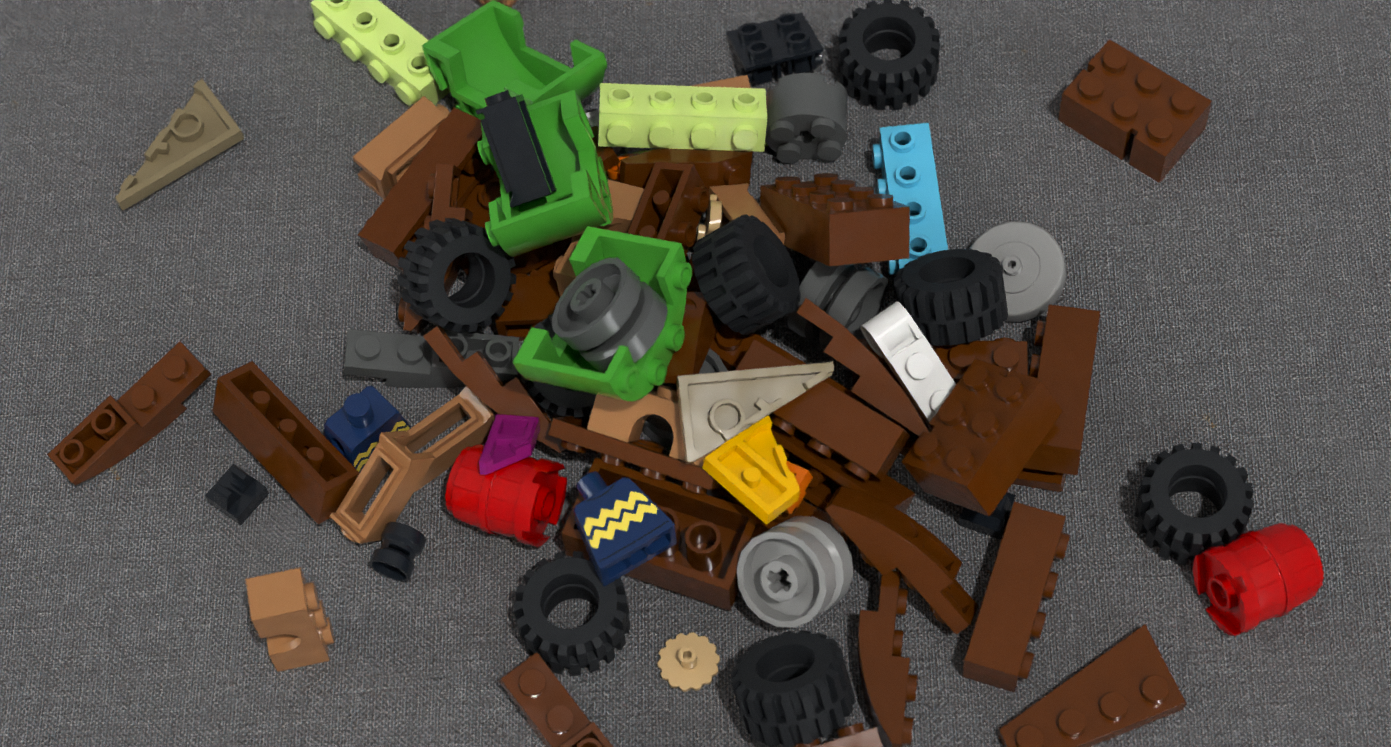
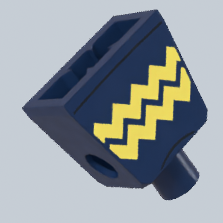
[324,385,411,473]
[573,472,677,587]

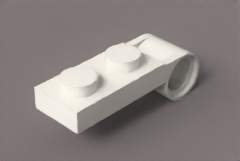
[860,301,956,431]

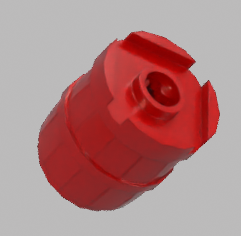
[445,444,567,547]
[1193,523,1324,636]

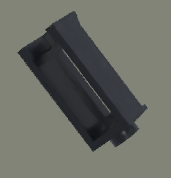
[476,90,557,208]

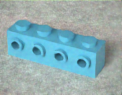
[872,123,948,275]

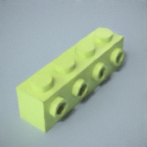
[311,0,450,106]
[598,83,767,152]

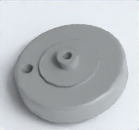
[969,221,1067,322]

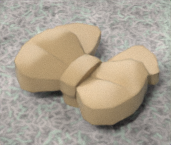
[696,194,722,241]

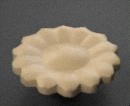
[657,632,720,692]

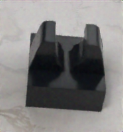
[205,464,269,526]
[959,492,1016,540]

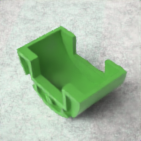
[422,0,607,120]
[477,89,613,257]
[513,226,692,401]

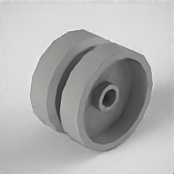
[737,516,853,628]

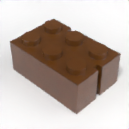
[1058,39,1212,183]
[902,359,1063,517]

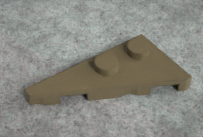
[115,79,244,211]
[676,362,834,464]

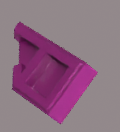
[479,414,540,475]

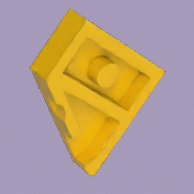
[703,415,800,525]

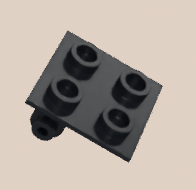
[727,12,824,86]

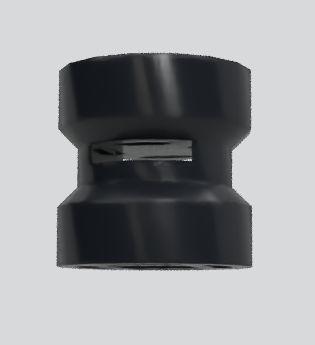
[369,522,427,582]

